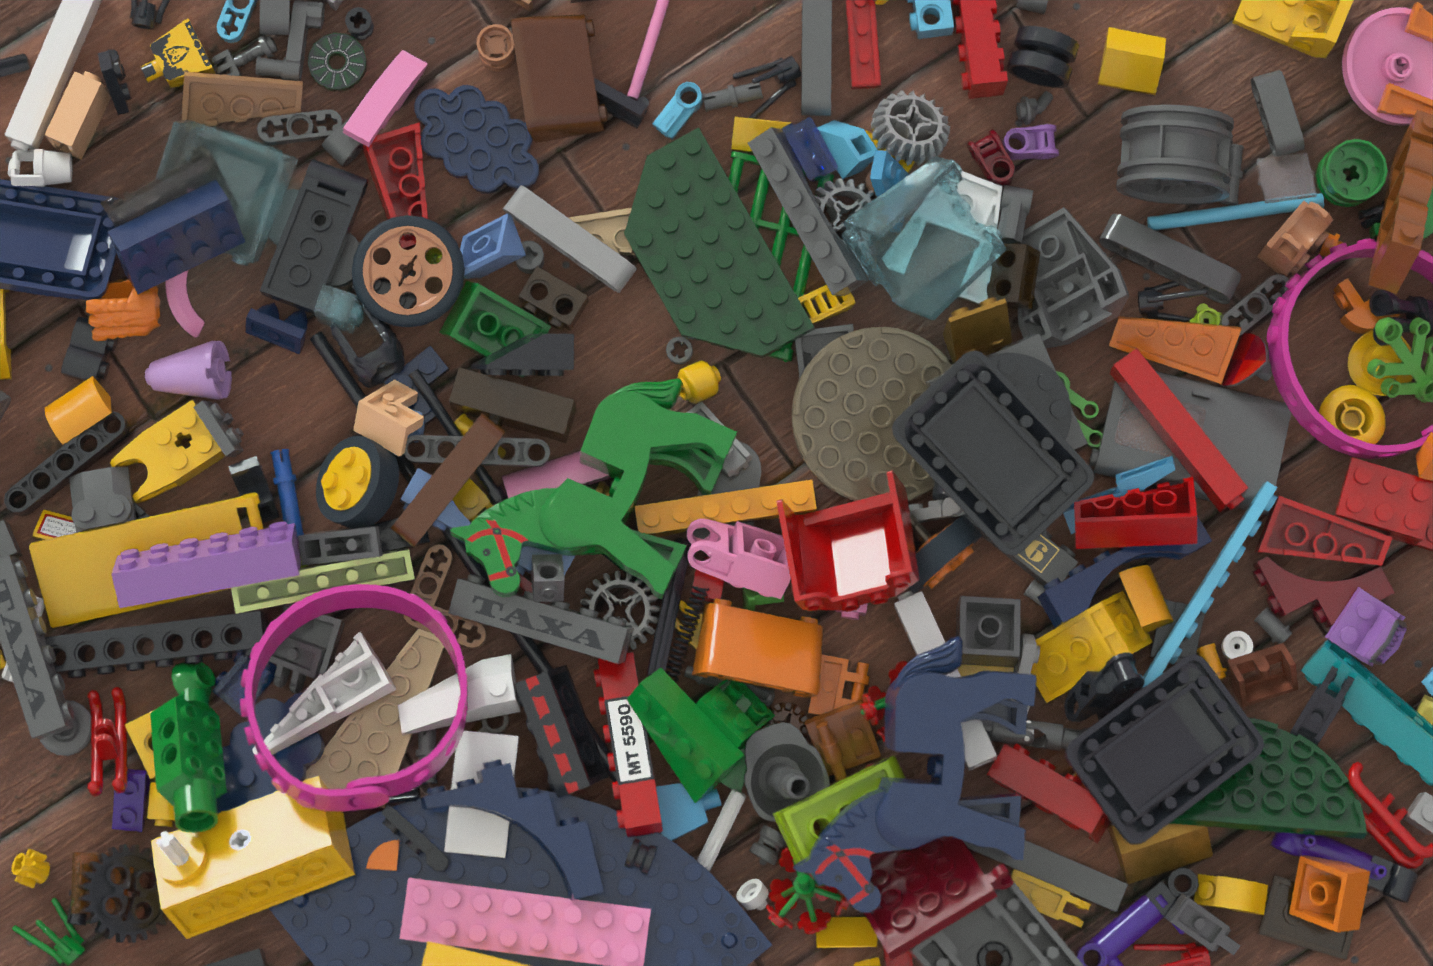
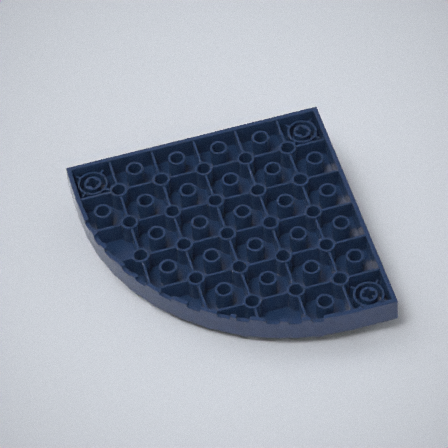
[269,788,772,966]

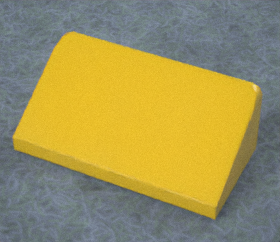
[731,117,793,152]
[816,917,877,948]

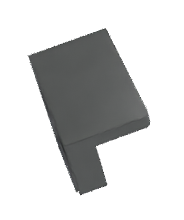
[283,604,345,675]

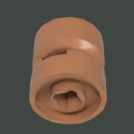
[476,24,516,72]

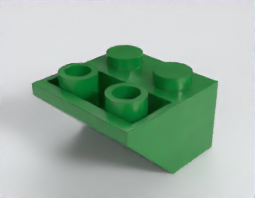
[696,679,775,750]

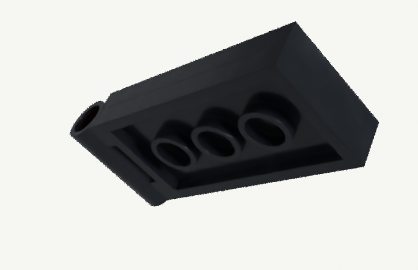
[260,159,369,316]

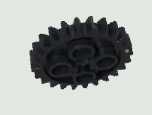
[78,844,167,943]

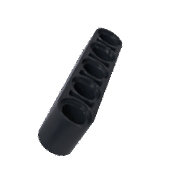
[4,411,130,516]

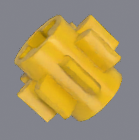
[12,848,50,888]

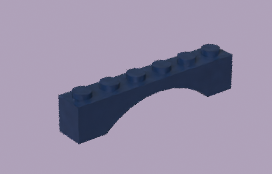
[1037,515,1212,628]

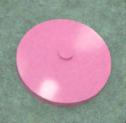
[1342,7,1433,126]

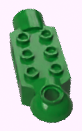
[150,662,227,833]

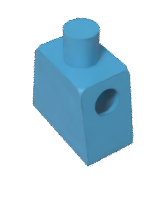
[656,783,722,841]

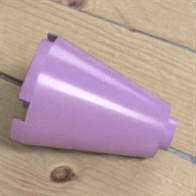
[145,341,232,400]

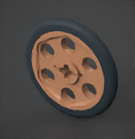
[352,215,465,328]

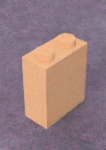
[45,71,111,160]

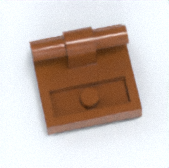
[804,700,881,781]

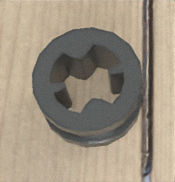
[666,336,693,365]

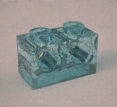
[313,284,365,334]

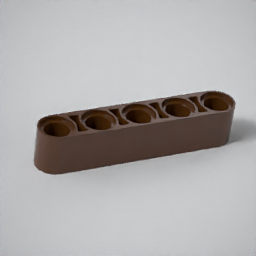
[390,413,506,547]

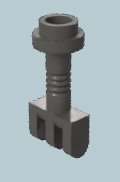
[211,35,278,76]

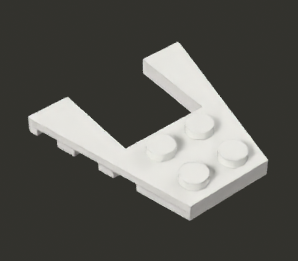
[877,165,1002,305]

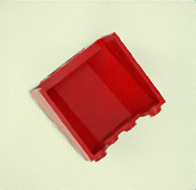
[776,470,919,612]

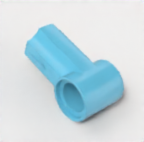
[652,82,703,140]

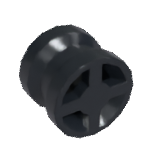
[624,838,657,875]

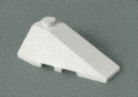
[398,654,521,735]

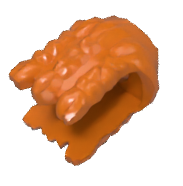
[86,279,161,341]

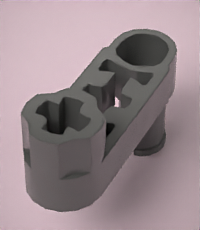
[256,0,325,81]

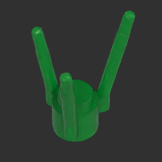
[12,897,86,966]

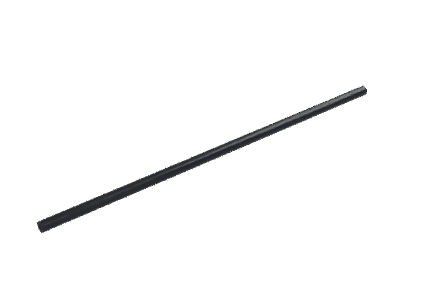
[310,331,617,782]

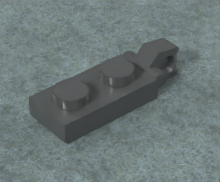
[1164,893,1240,955]

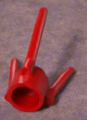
[1133,942,1211,966]

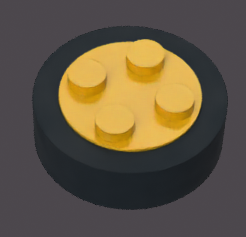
[316,436,399,528]

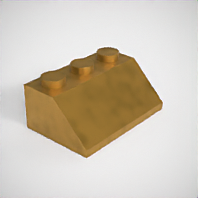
[1107,823,1213,884]

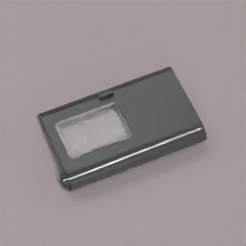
[1089,371,1291,516]

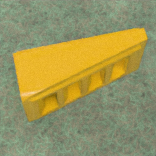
[798,285,855,325]

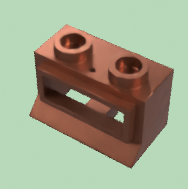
[1227,643,1299,708]

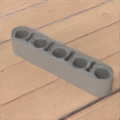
[503,185,637,293]

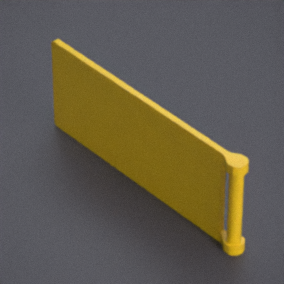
[29,493,264,628]

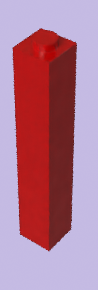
[1109,348,1248,512]

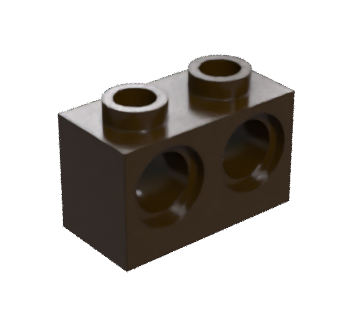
[987,244,1041,309]
[519,266,589,331]

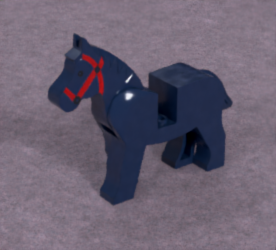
[793,636,1036,912]

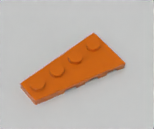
[1109,316,1241,384]

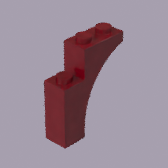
[1252,556,1395,628]

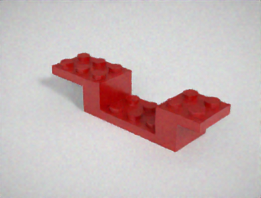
[1334,457,1433,551]

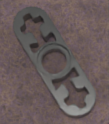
[257,109,343,145]
[1219,274,1289,336]

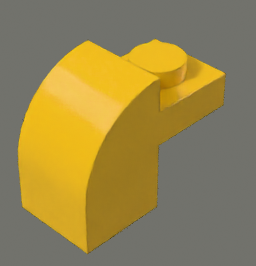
[1194,874,1268,915]

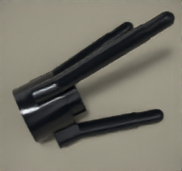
[130,0,170,30]
[733,56,802,119]
[1138,281,1208,322]

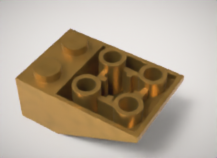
[942,297,1012,364]

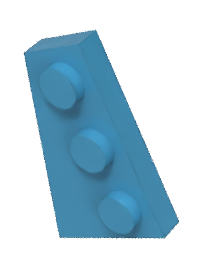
[870,150,912,232]

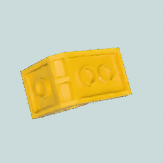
[1232,0,1354,58]
[1031,591,1153,703]

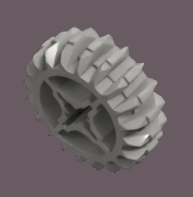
[871,90,950,166]
[814,178,883,255]
[580,571,660,650]

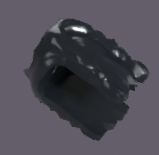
[330,305,405,388]

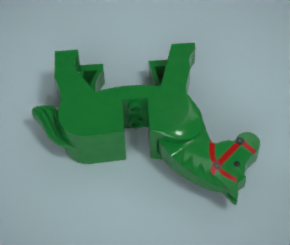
[450,378,737,599]

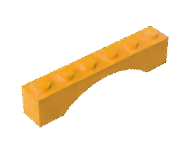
[635,480,817,537]

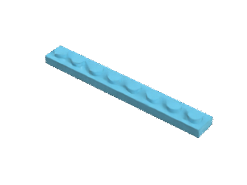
[1141,481,1277,689]

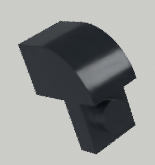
[228,456,280,523]

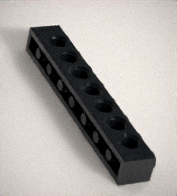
[45,611,269,678]

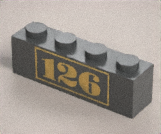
[965,515,1078,585]

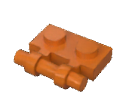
[808,654,870,715]

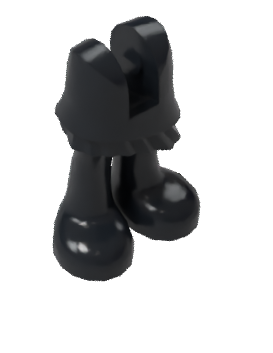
[1369,290,1433,346]

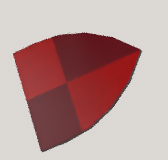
[1218,333,1272,387]

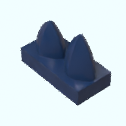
[245,303,308,354]

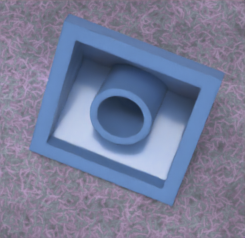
[460,213,526,279]

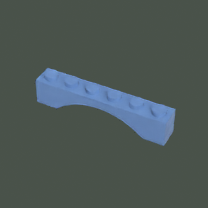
[400,468,575,575]

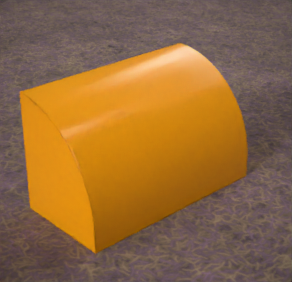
[45,376,112,445]
[1119,565,1174,633]

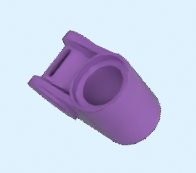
[1002,124,1059,160]

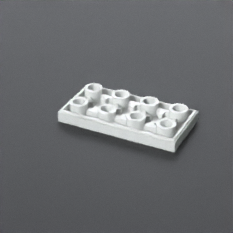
[444,731,519,858]

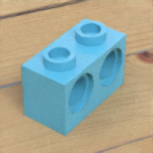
[907,0,954,39]

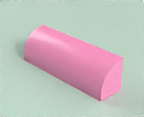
[502,451,611,498]

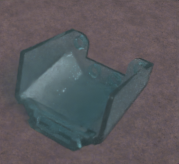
[144,120,298,266]
[842,156,1007,320]

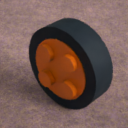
[909,514,982,594]

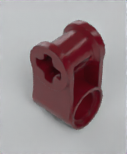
[967,129,1015,189]

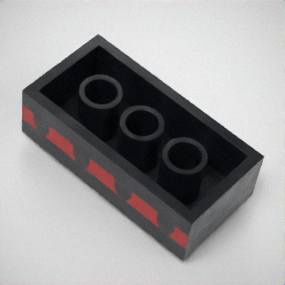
[515,664,609,798]

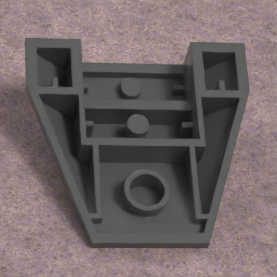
[1018,208,1130,348]

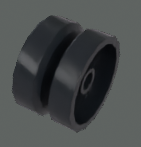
[1007,26,1080,88]

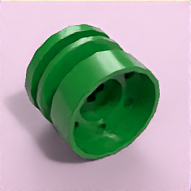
[1315,139,1388,208]

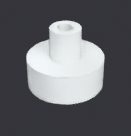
[1221,631,1253,660]
[736,879,768,910]

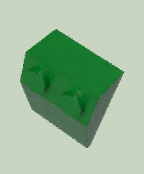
[439,281,551,378]

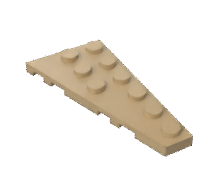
[305,629,445,809]

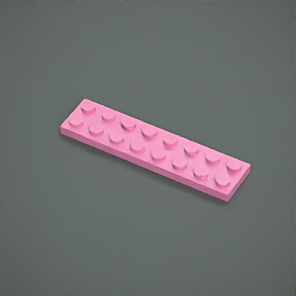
[400,878,651,966]

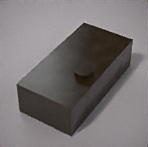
[449,367,576,443]

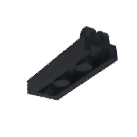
[594,78,649,129]

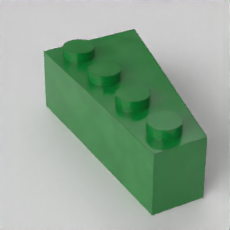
[626,668,744,804]

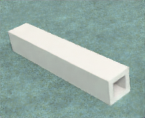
[5,0,102,152]
[894,591,997,771]

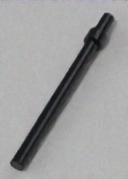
[408,369,507,505]

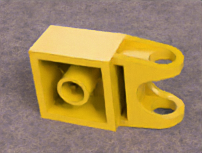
[110,400,225,503]

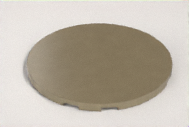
[792,327,952,501]

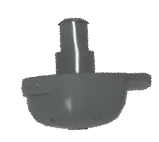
[744,722,830,822]

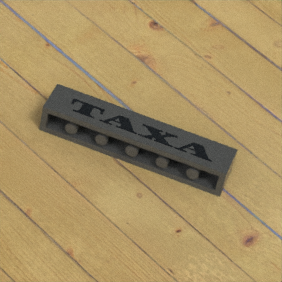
[0,555,75,740]
[448,574,634,664]

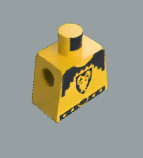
[140,18,216,88]

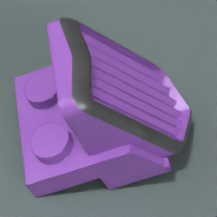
[1325,587,1407,667]

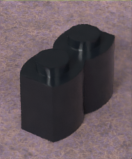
[61,316,118,382]

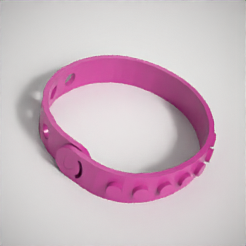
[1267,239,1433,459]
[240,584,468,812]

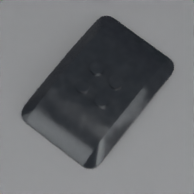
[892,351,1094,555]
[1065,655,1264,845]

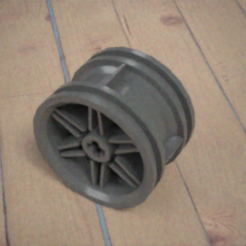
[1116,105,1234,205]

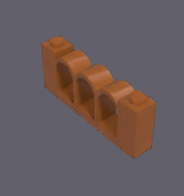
[1368,110,1433,294]

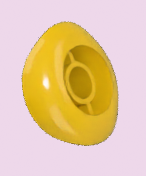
[1348,331,1413,396]
[1318,385,1386,444]

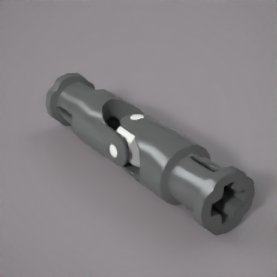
[981,719,1088,751]

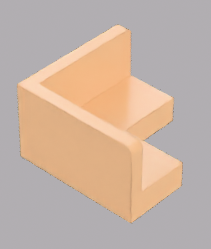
[353,380,424,456]

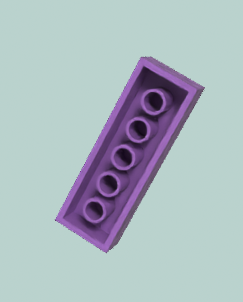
[112,522,301,608]

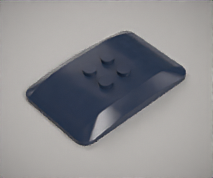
[0,179,128,300]

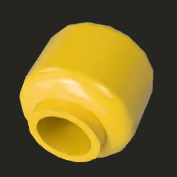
[678,360,721,404]

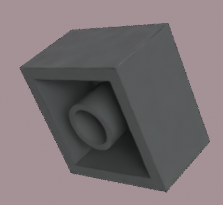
[956,596,1021,667]

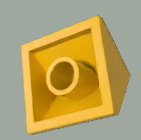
[1098,27,1166,95]

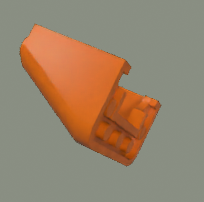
[692,599,823,699]

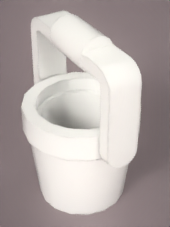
[8,149,72,187]

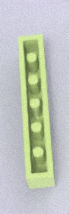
[231,548,415,614]

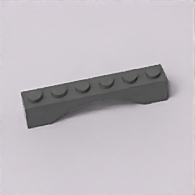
[748,127,868,296]

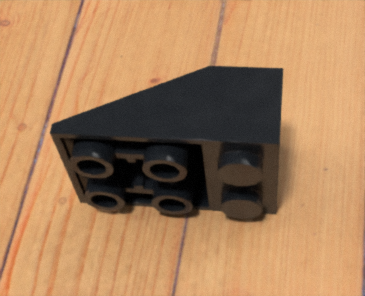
[471,334,574,376]

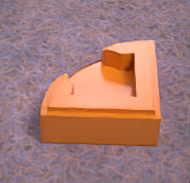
[366,840,400,871]

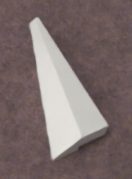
[252,632,397,755]

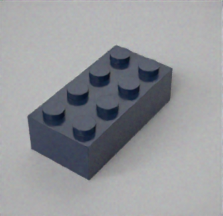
[108,180,245,294]

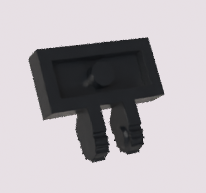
[98,49,132,115]

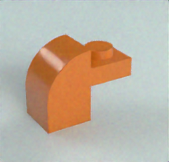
[1333,278,1400,334]

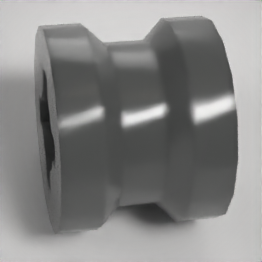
[515,241,545,274]

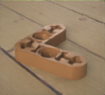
[403,544,487,649]

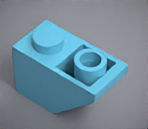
[811,120,878,179]

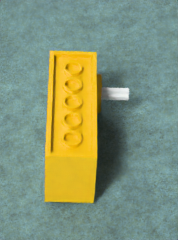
[151,776,355,939]

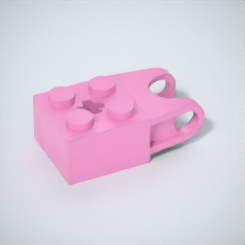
[687,519,791,599]

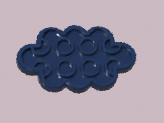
[414,85,539,194]
[216,692,325,814]

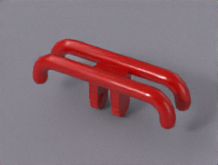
[87,687,127,796]
[1344,762,1433,869]

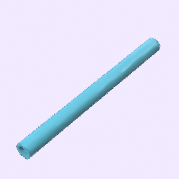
[1147,193,1324,231]

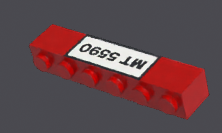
[594,652,663,838]

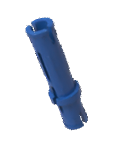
[270,449,304,537]

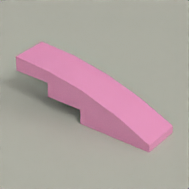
[343,50,428,147]

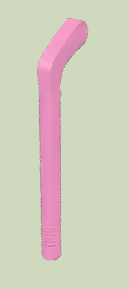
[627,0,670,100]

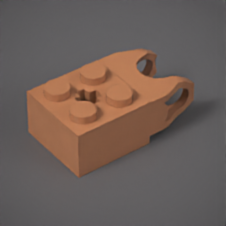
[1257,201,1334,276]

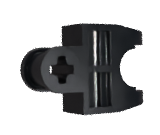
[1064,653,1145,722]

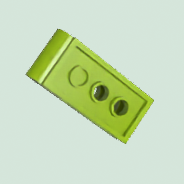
[773,755,905,864]

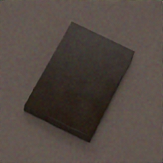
[1257,875,1354,960]

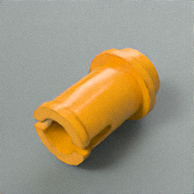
[1197,643,1227,680]

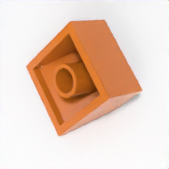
[1289,855,1370,932]

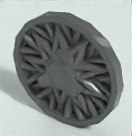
[40,700,91,756]

